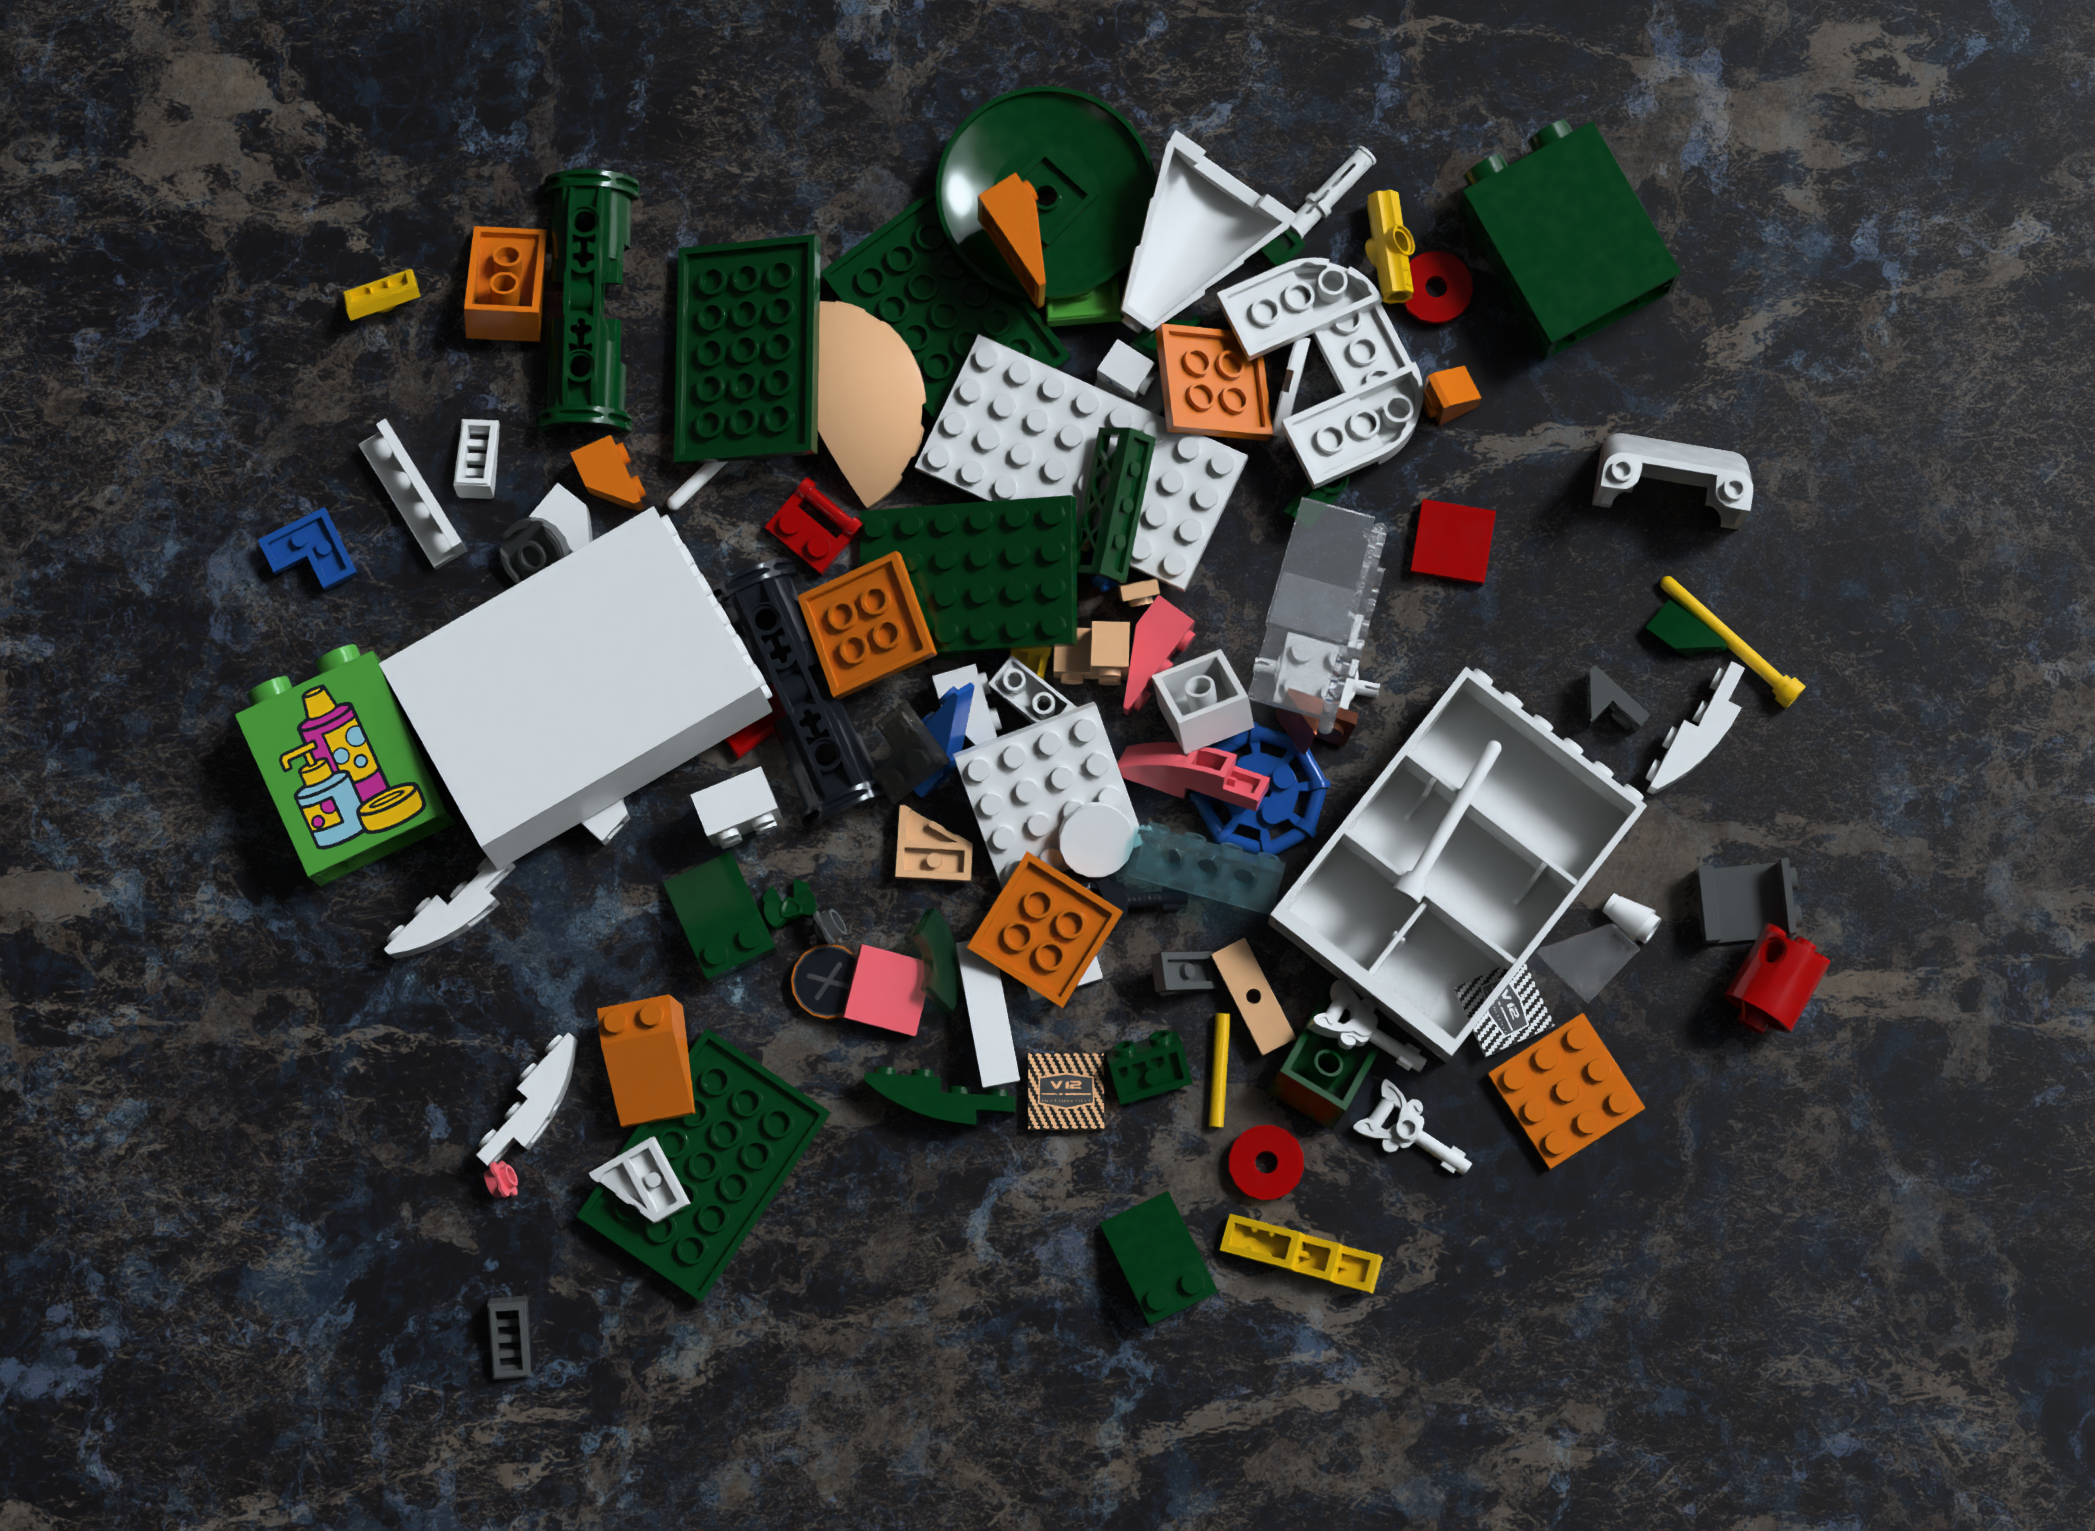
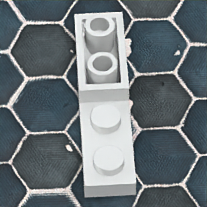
[1645,661,1745,795]
[384,856,516,959]
[476,1032,578,1167]

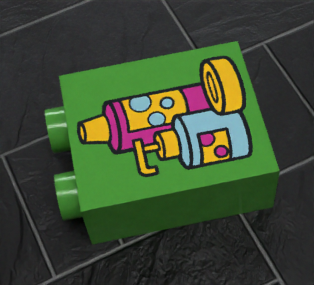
[235,644,457,887]

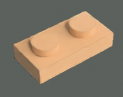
[1117,578,1160,607]

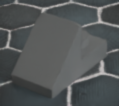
[1586,665,1650,732]
[1150,951,1218,996]

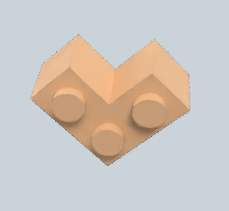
[1054,621,1130,686]

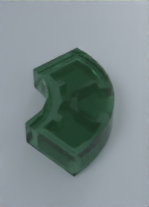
[912,907,961,1014]

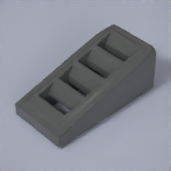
[487,1296,532,1379]

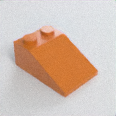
[977,172,1046,309]
[464,226,548,342]
[597,994,695,1128]

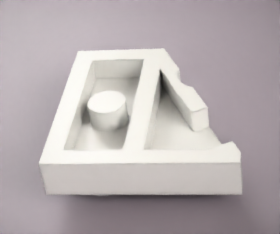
[589,1137,691,1223]

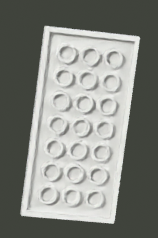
[915,334,1248,592]

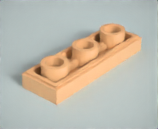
[1211,938,1296,1056]

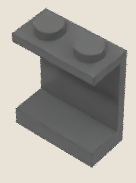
[1694,858,1802,945]

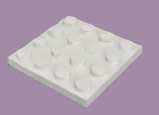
[953,701,1144,890]

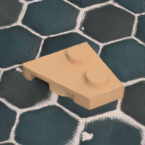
[895,805,973,883]

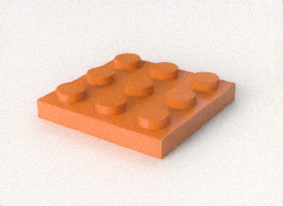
[1155,323,1273,441]
[797,551,937,700]
[967,851,1123,1008]
[1487,1013,1645,1170]

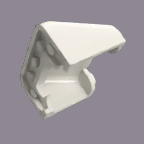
[1592,433,1753,530]

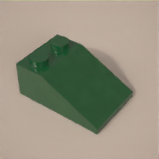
[663,851,778,984]
[1267,988,1392,1131]
[1100,1191,1218,1327]

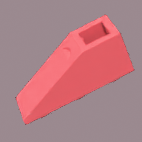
[1123,595,1196,716]

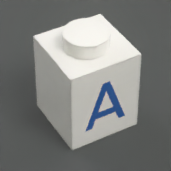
[1097,339,1157,401]

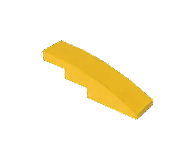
[1220,1214,1383,1294]

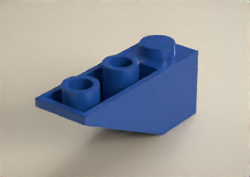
[890,682,975,798]

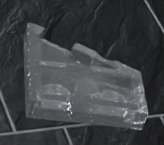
[1535,923,1641,1004]
[1369,934,1454,1025]

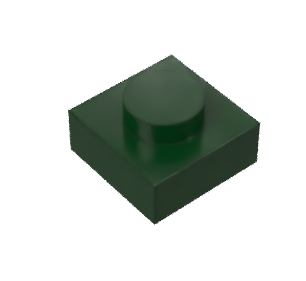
[1258,227,1306,268]

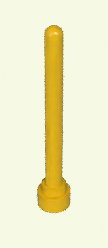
[1660,576,1806,709]

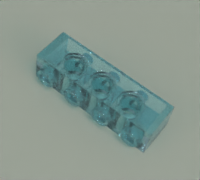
[1126,822,1286,915]

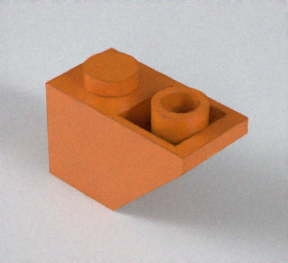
[1422,366,1481,426]
[570,435,646,511]

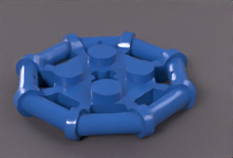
[1189,722,1331,861]

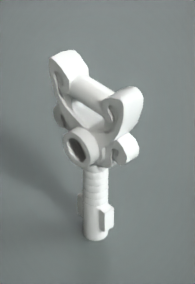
[1308,980,1427,1072]
[1353,1079,1472,1176]

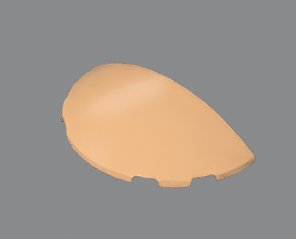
[818,301,926,509]

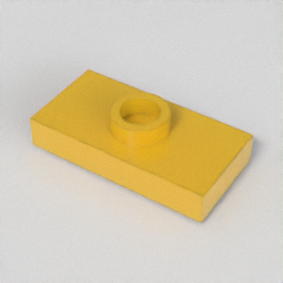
[343,269,421,321]

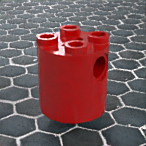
[1724,923,1831,1035]

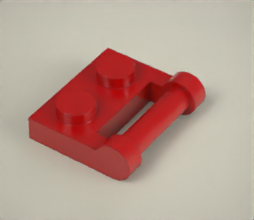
[765,477,863,576]

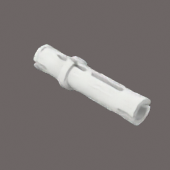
[1289,145,1376,239]

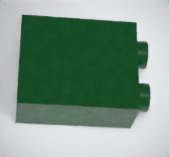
[1458,119,1682,360]

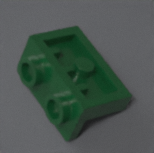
[1105,1030,1193,1105]

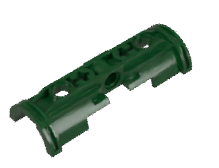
[536,169,640,433]

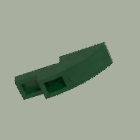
[864,1067,1016,1128]

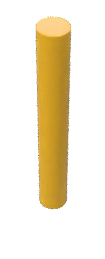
[1208,1013,1230,1128]

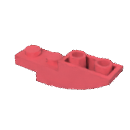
[1117,742,1270,812]

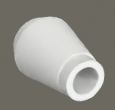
[1602,893,1661,944]

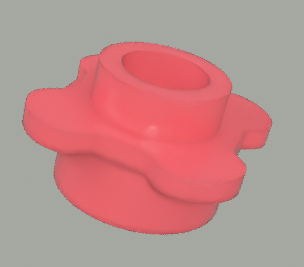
[484,1161,518,1198]

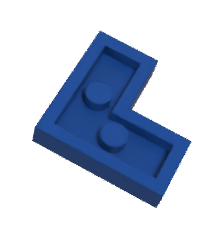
[258,507,359,591]

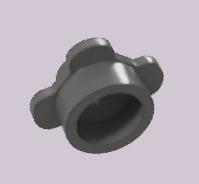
[813,909,847,945]

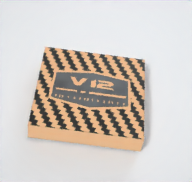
[1028,1053,1104,1130]

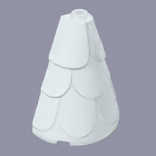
[1119,130,1297,333]

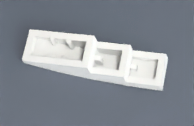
[956,941,1020,1089]

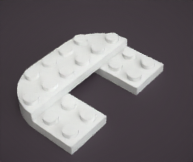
[1216,258,1423,489]

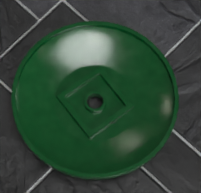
[936,86,1156,300]

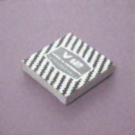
[1453,963,1555,1058]

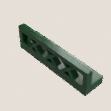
[1077,427,1156,583]

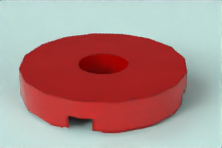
[1402,251,1473,325]
[1229,1125,1304,1201]

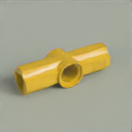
[1365,189,1415,304]

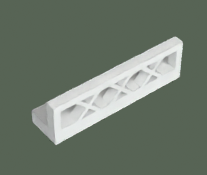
[358,419,467,570]

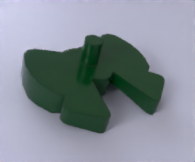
[762,879,818,930]

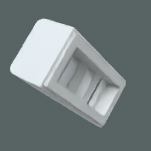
[453,419,500,499]

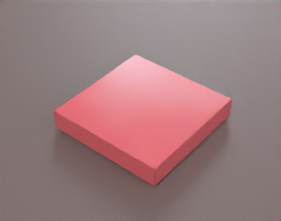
[841,944,934,1037]

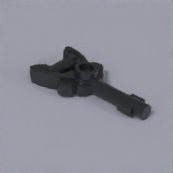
[1068,873,1188,932]

